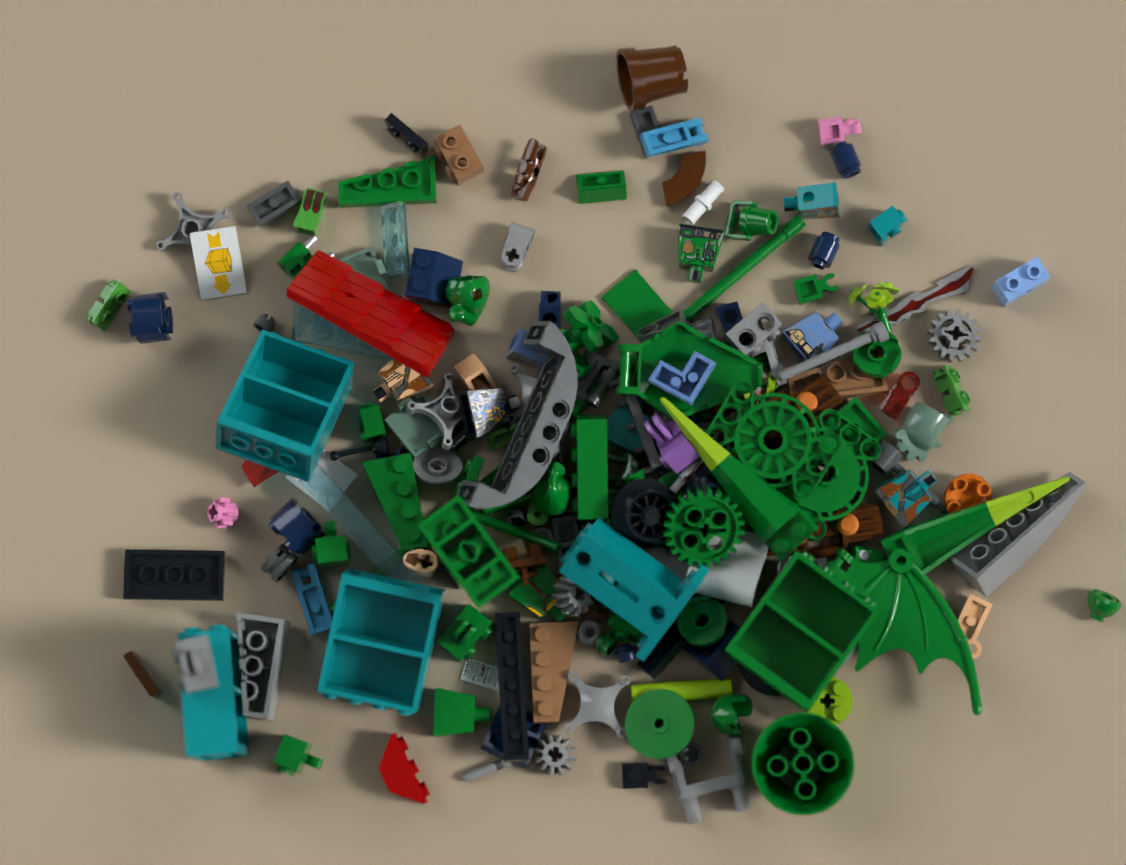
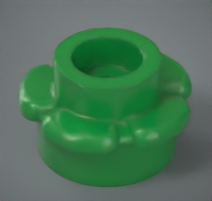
[595,633,618,656]

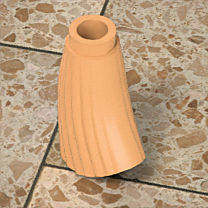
[403,549,438,578]

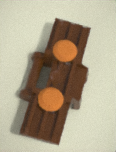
[733,374,844,449]
[767,503,885,558]

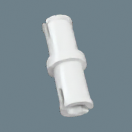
[682,180,724,225]

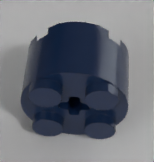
[127,292,173,344]
[268,498,326,554]

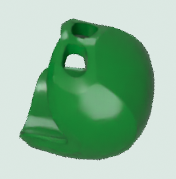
[711,694,753,736]

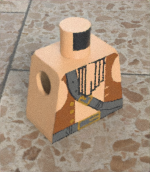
[372,358,434,403]

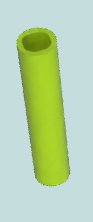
[631,677,732,703]

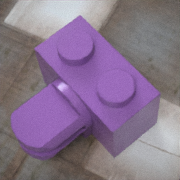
[644,414,700,473]

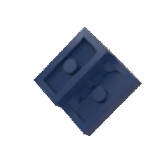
[480,706,547,769]

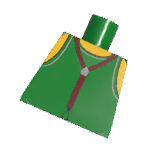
[509,566,567,622]

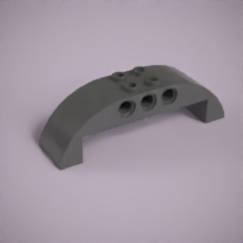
[456,321,577,508]

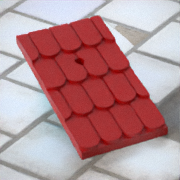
[286,250,455,378]

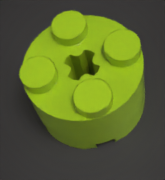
[801,677,853,725]

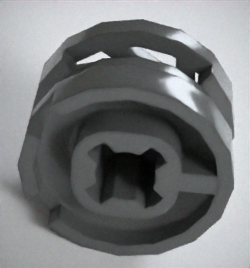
[261,543,299,583]

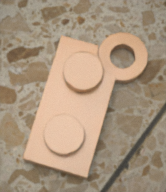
[957,593,993,659]

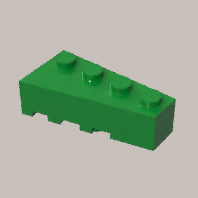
[571,414,608,520]
[362,453,429,555]

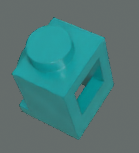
[867,205,907,247]

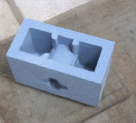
[992,256,1050,307]

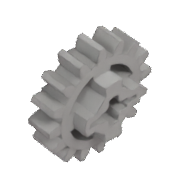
[927,309,982,363]

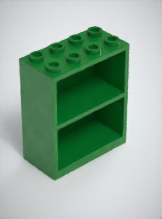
[723,551,880,711]

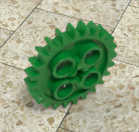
[663,487,745,568]

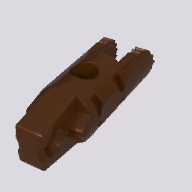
[511,138,547,201]

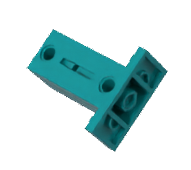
[559,518,710,662]

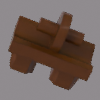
[503,543,546,586]

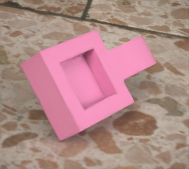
[818,116,861,146]

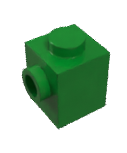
[608,611,642,643]

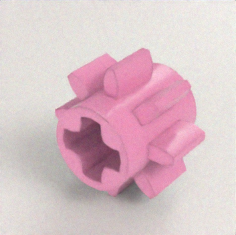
[207,497,239,528]

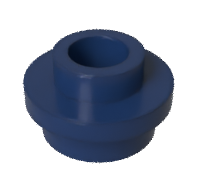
[613,643,638,663]

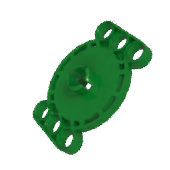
[706,382,841,499]
[775,409,881,541]

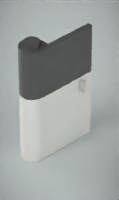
[643,530,769,607]

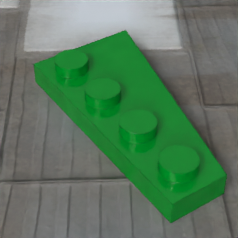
[338,155,437,208]

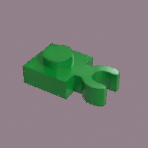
[792,273,838,306]

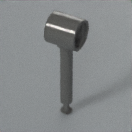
[869,440,947,514]

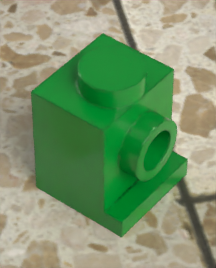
[357,403,387,443]

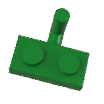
[454,455,485,496]

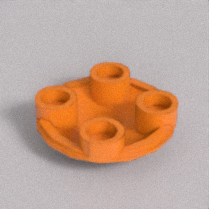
[943,473,992,513]

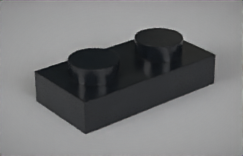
[385,113,429,157]

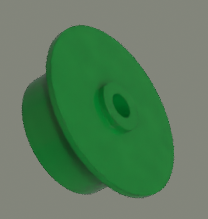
[625,689,694,759]

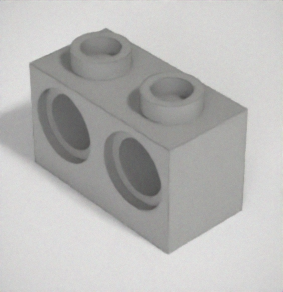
[724,302,782,358]

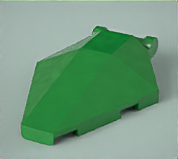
[616,321,763,421]

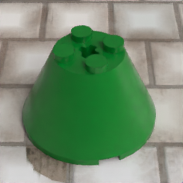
[752,712,854,815]

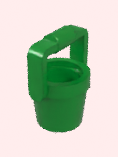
[725,200,778,241]

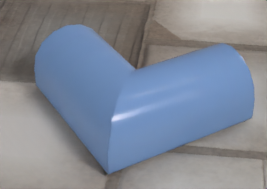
[648,351,716,406]

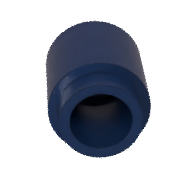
[830,141,861,179]
[808,231,840,270]

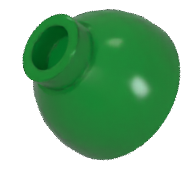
[1087,589,1122,622]

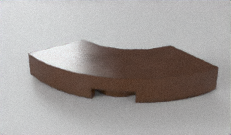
[662,151,706,207]

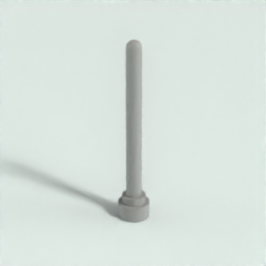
[777,321,889,381]

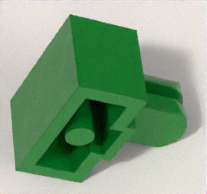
[437,603,493,662]

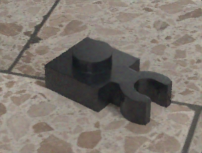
[622,763,666,789]

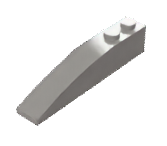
[947,472,1087,597]

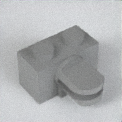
[173,635,220,694]

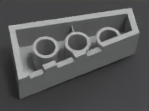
[236,612,290,721]

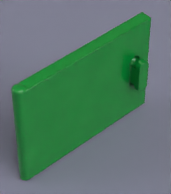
[601,269,672,343]

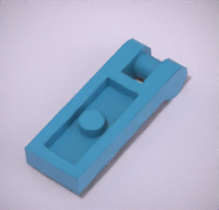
[639,118,709,158]
[291,562,332,636]

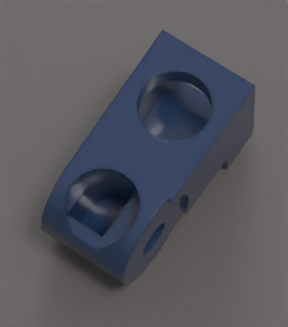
[539,291,561,329]
[714,301,748,347]

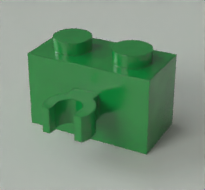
[312,521,352,569]
[273,734,324,776]

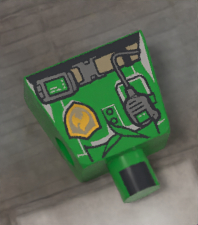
[678,223,725,283]

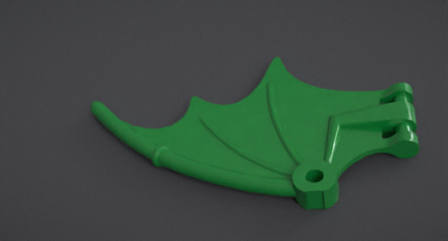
[826,548,982,716]

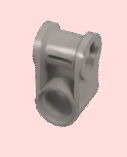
[501,222,535,272]

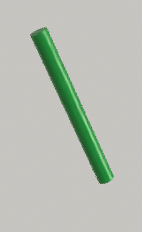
[471,509,561,553]

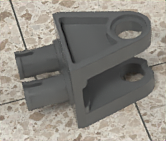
[636,308,716,343]

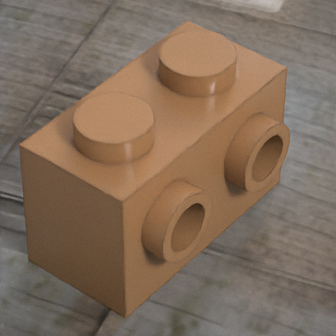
[433,125,484,185]

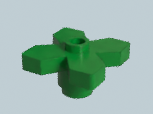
[563,300,620,353]

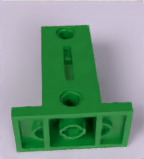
[417,495,520,608]

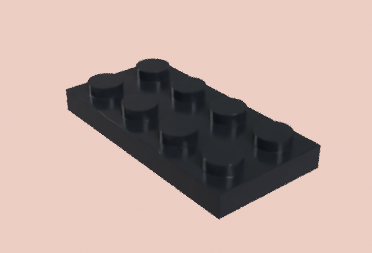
[123,549,226,601]

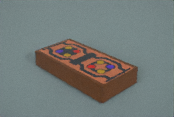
[123,650,162,698]

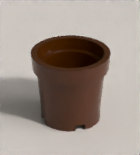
[616,45,688,111]

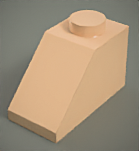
[454,353,497,390]

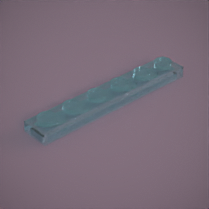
[298,464,417,581]

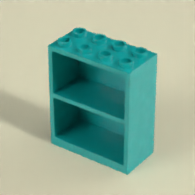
[215,330,355,482]
[317,568,446,716]
[177,625,250,761]

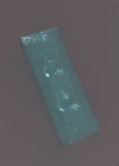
[381,201,410,278]

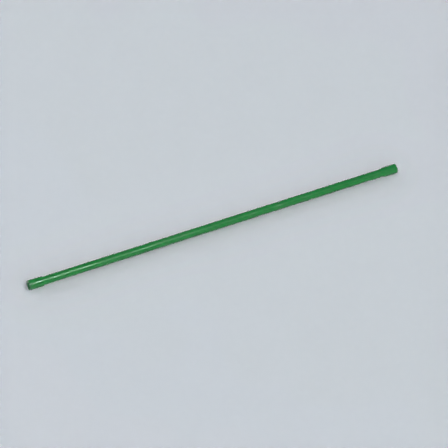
[329,215,806,612]

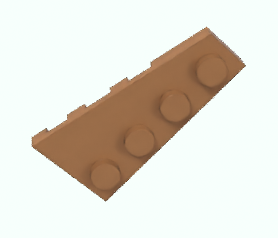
[787,349,889,398]
[529,621,579,724]

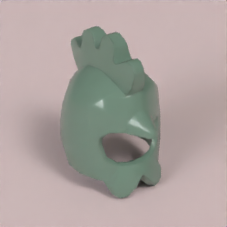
[893,402,954,462]

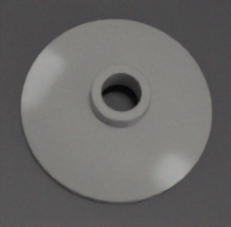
[413,448,462,484]

